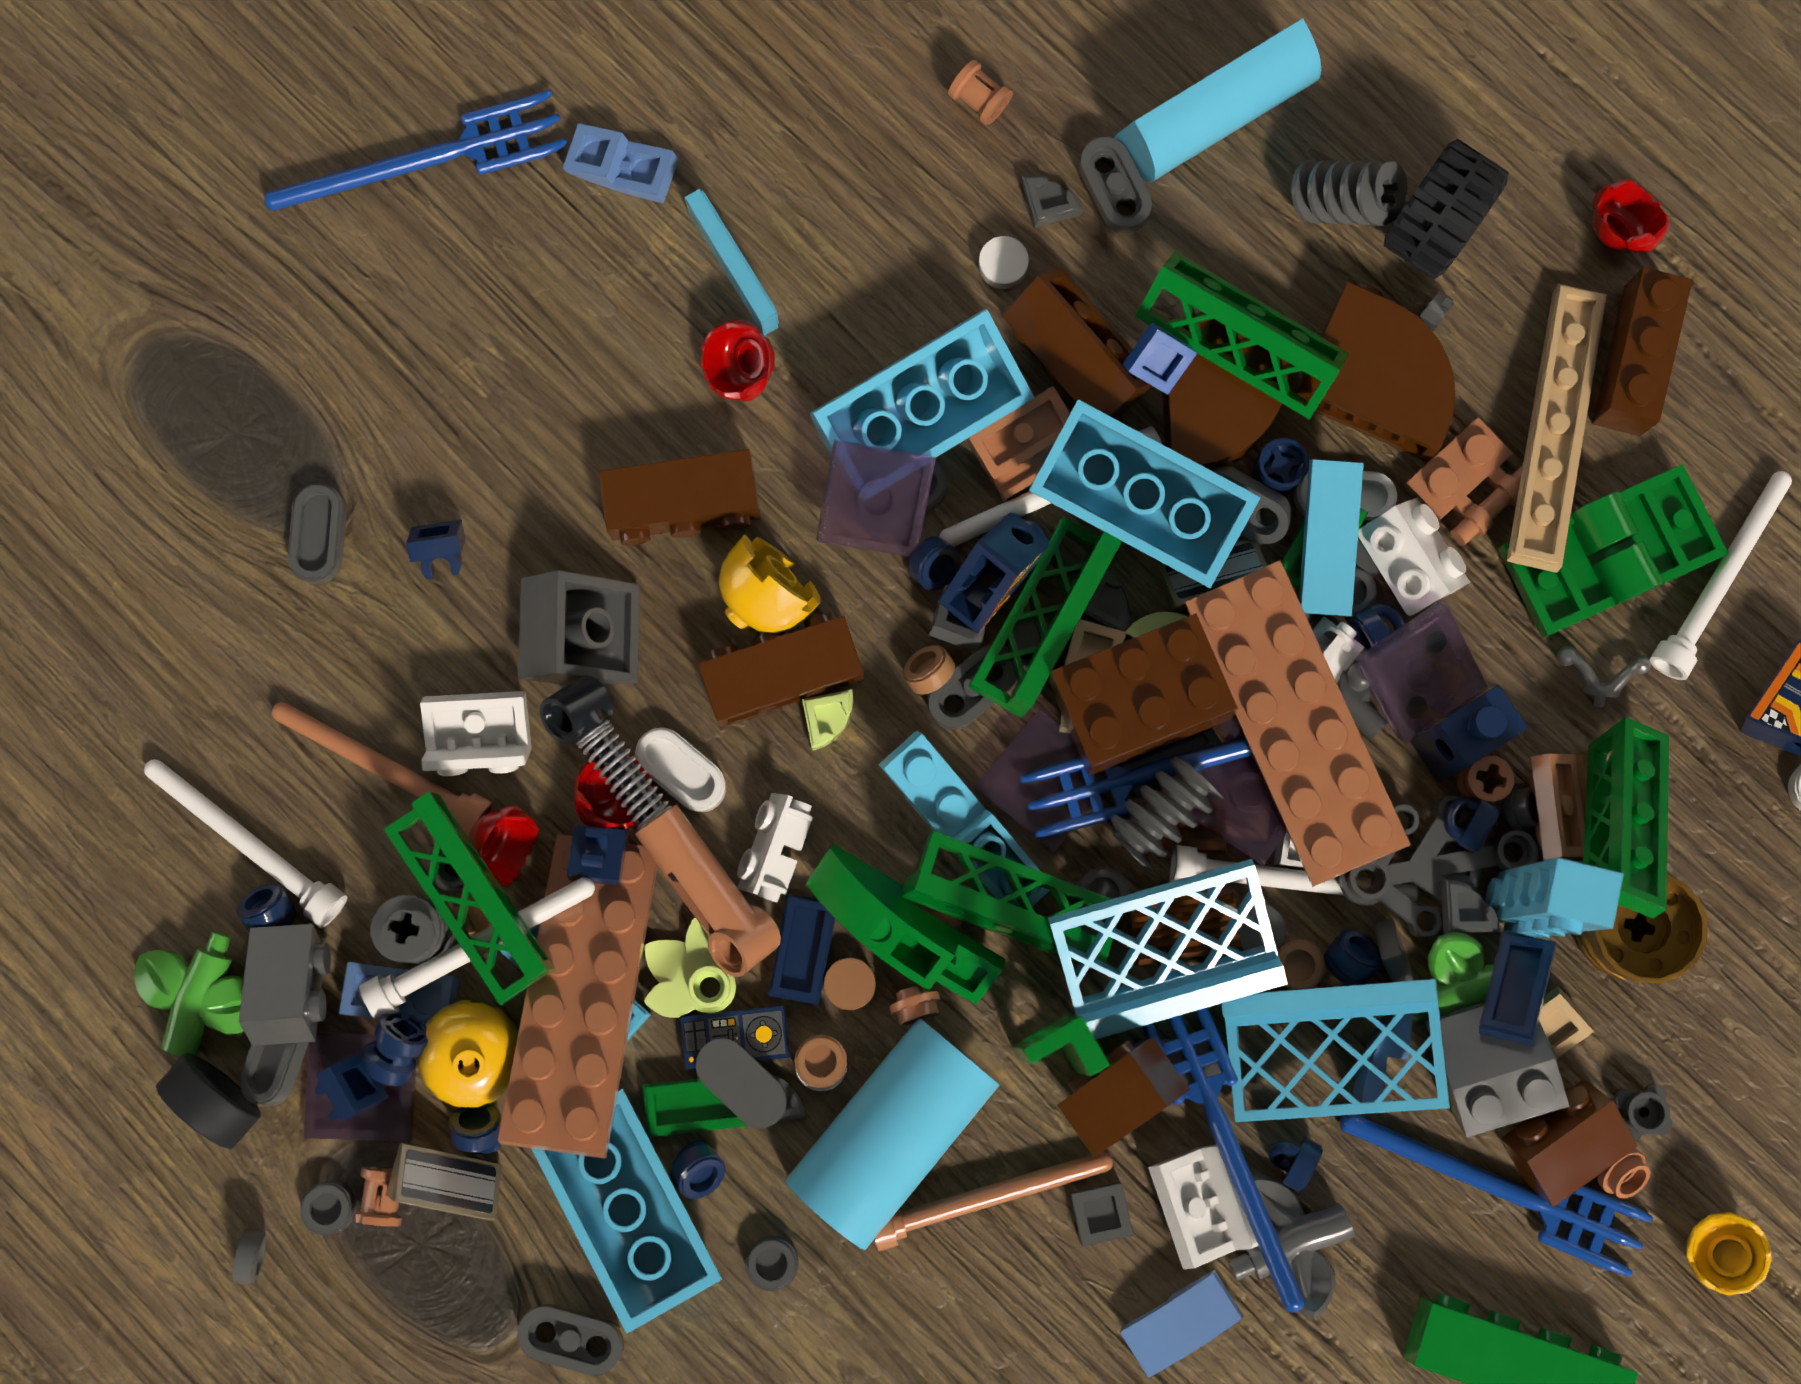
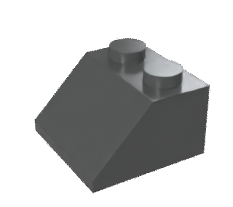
[518,570,639,685]
[1424,1001,1569,1138]

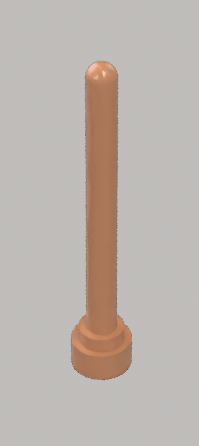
[271,702,494,836]
[875,1151,1113,1252]

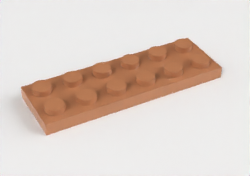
[1185,560,1411,887]
[498,834,658,1158]

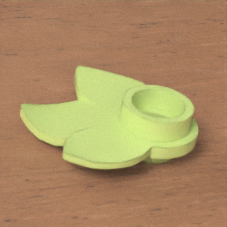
[644,918,736,1018]

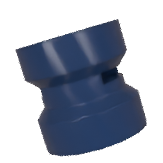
[1251,438,1309,497]
[360,1011,428,1086]

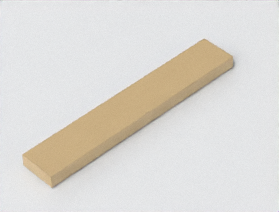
[1507,284,1607,573]

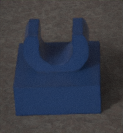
[406,519,466,579]
[567,825,628,886]
[315,1052,389,1122]

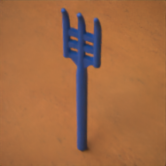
[264,89,568,211]
[1019,736,1252,837]
[1143,1008,1305,1312]
[1339,1114,1652,1277]

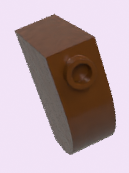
[1295,282,1455,462]
[1162,314,1288,469]

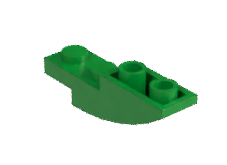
[806,843,1006,1005]

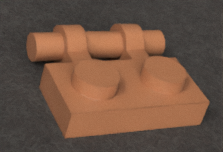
[1402,417,1523,546]

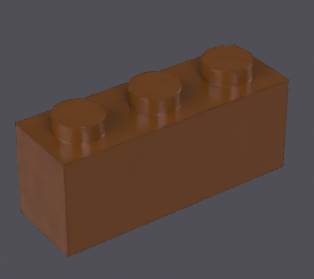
[1002,267,1152,419]
[1592,267,1693,437]
[598,449,761,545]
[698,613,864,728]

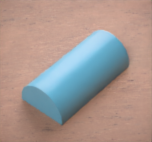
[1112,18,1321,183]
[810,309,1035,501]
[1029,399,1261,588]
[784,1018,1000,1250]
[531,1089,722,1334]

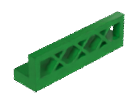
[1135,251,1350,420]
[968,517,1122,718]
[1583,716,1669,919]
[383,792,556,1005]
[900,830,1118,964]
[1011,1015,1110,1077]

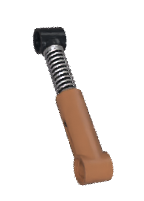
[540,675,781,977]

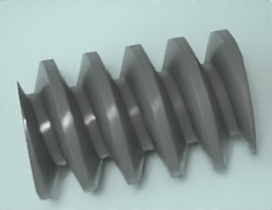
[1291,160,1407,226]
[1110,756,1224,872]
[371,895,456,964]

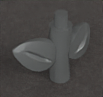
[1228,1174,1355,1319]

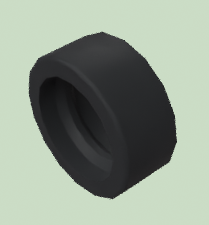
[156,1053,261,1149]

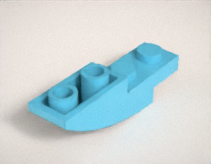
[878,730,1050,908]

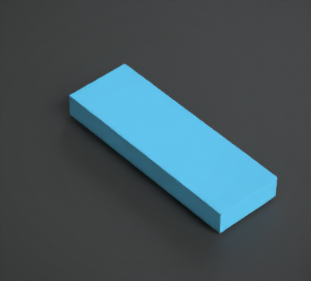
[684,189,779,335]
[1299,459,1364,616]

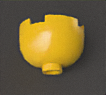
[718,535,821,634]
[417,1000,518,1108]

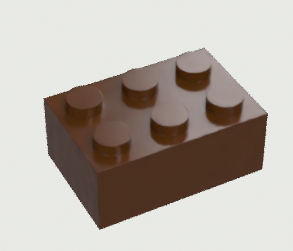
[1049,613,1238,777]

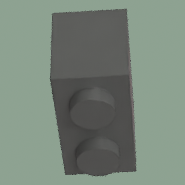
[239,924,331,1046]

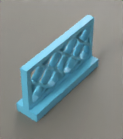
[1048,859,1287,1040]
[1222,979,1450,1122]

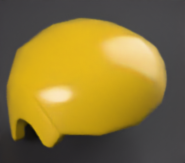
[1686,1212,1772,1295]

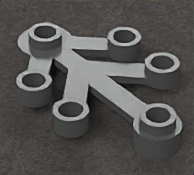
[1339,795,1538,938]

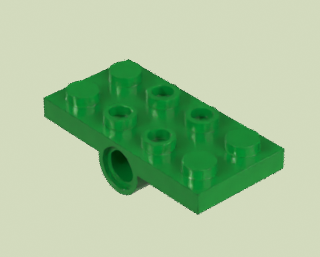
[1498,464,1729,639]

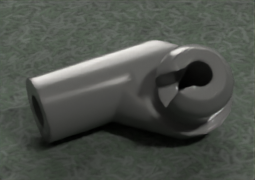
[1338,662,1388,740]

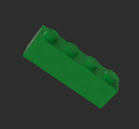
[1403,1293,1638,1384]

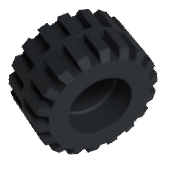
[1383,139,1509,280]

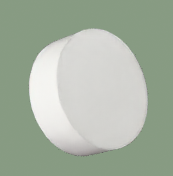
[979,236,1029,289]

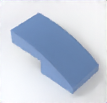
[563,123,679,204]
[339,962,460,1025]
[1352,1013,1413,1102]
[1120,1270,1244,1378]

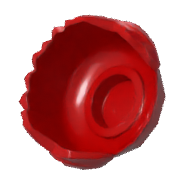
[1592,179,1670,253]
[700,318,775,402]
[574,754,652,830]
[468,806,539,887]

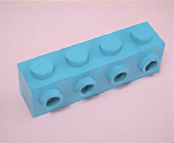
[1485,858,1624,938]

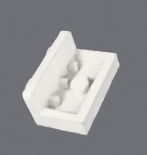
[1358,498,1470,616]
[420,691,532,776]
[1148,1144,1258,1269]

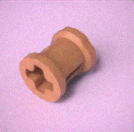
[948,60,1013,125]
[1456,756,1515,803]
[353,1167,402,1227]

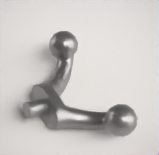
[1557,646,1650,707]

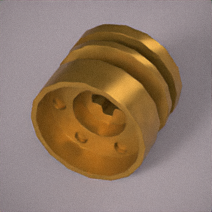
[1575,875,1708,983]

